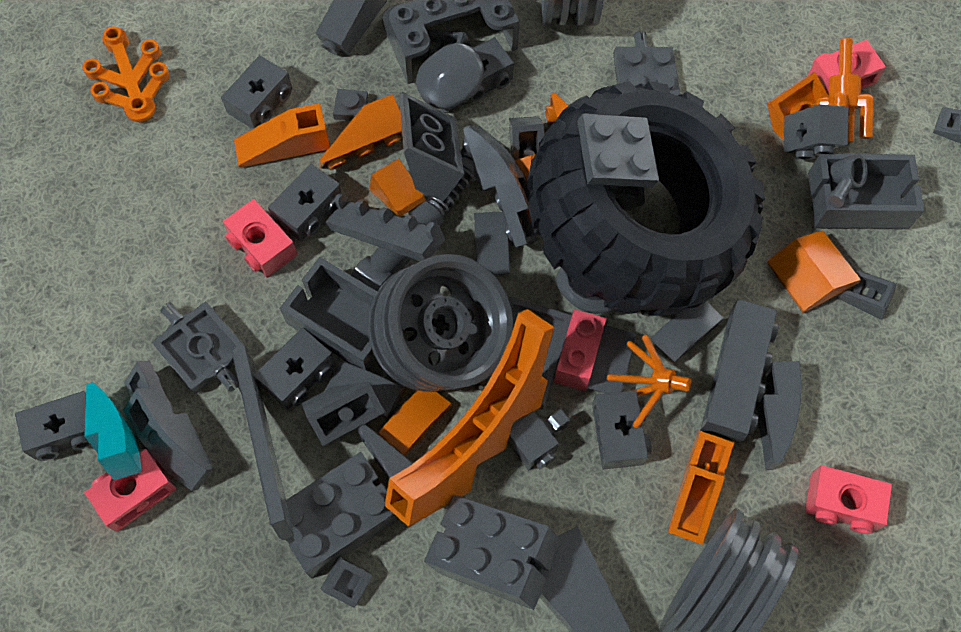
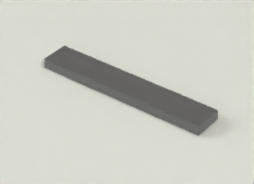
[232,346,295,541]

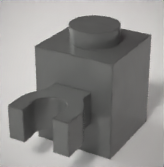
[508,409,569,471]

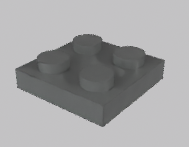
[577,114,659,187]

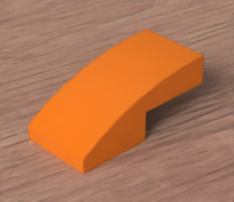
[378,391,451,456]

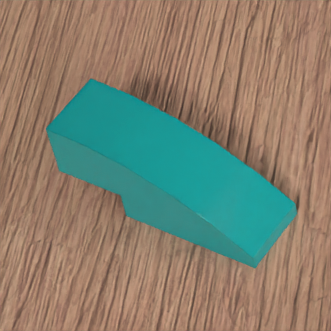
[84,382,142,481]

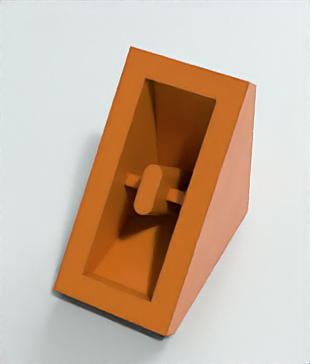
[369,158,426,217]

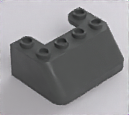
[382,0,519,84]

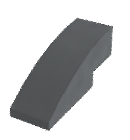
[756,361,802,470]

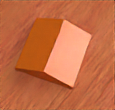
[767,72,829,141]
[767,230,861,313]

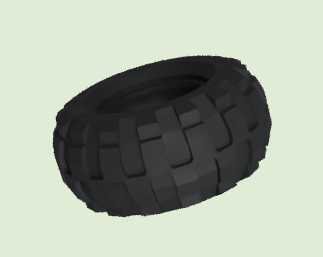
[528,81,765,316]

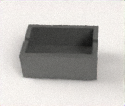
[808,153,924,229]
[279,257,377,371]
[285,452,400,579]
[424,495,562,610]

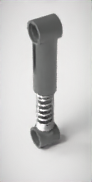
[351,145,476,291]

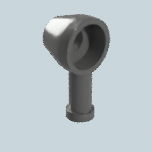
[827,155,867,208]

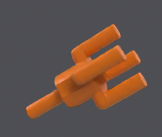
[815,38,874,142]

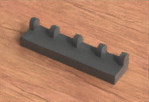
[326,193,445,261]

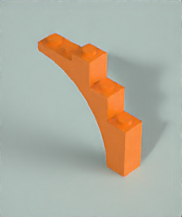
[385,309,554,527]

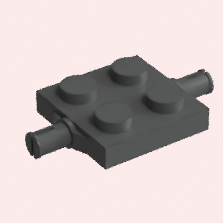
[613,31,680,96]
[152,301,249,394]

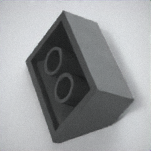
[399,92,464,201]

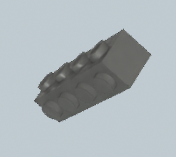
[700,299,779,443]

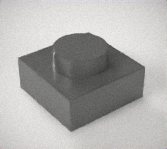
[333,89,368,121]
[320,556,373,608]

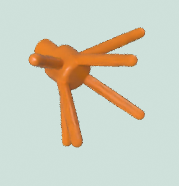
[606,335,691,428]

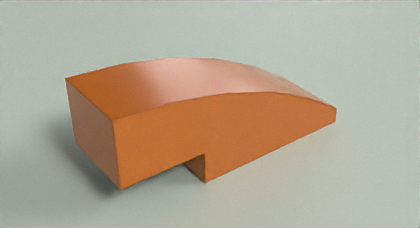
[668,430,734,545]

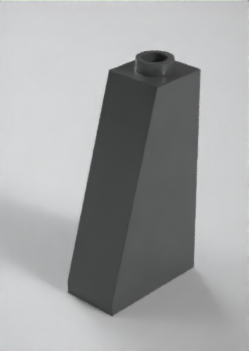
[316,0,387,55]
[529,526,631,632]

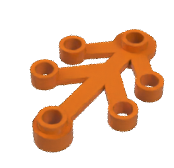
[82,26,170,122]

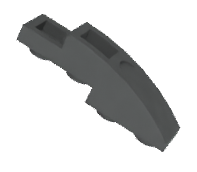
[463,126,537,247]
[123,361,213,491]

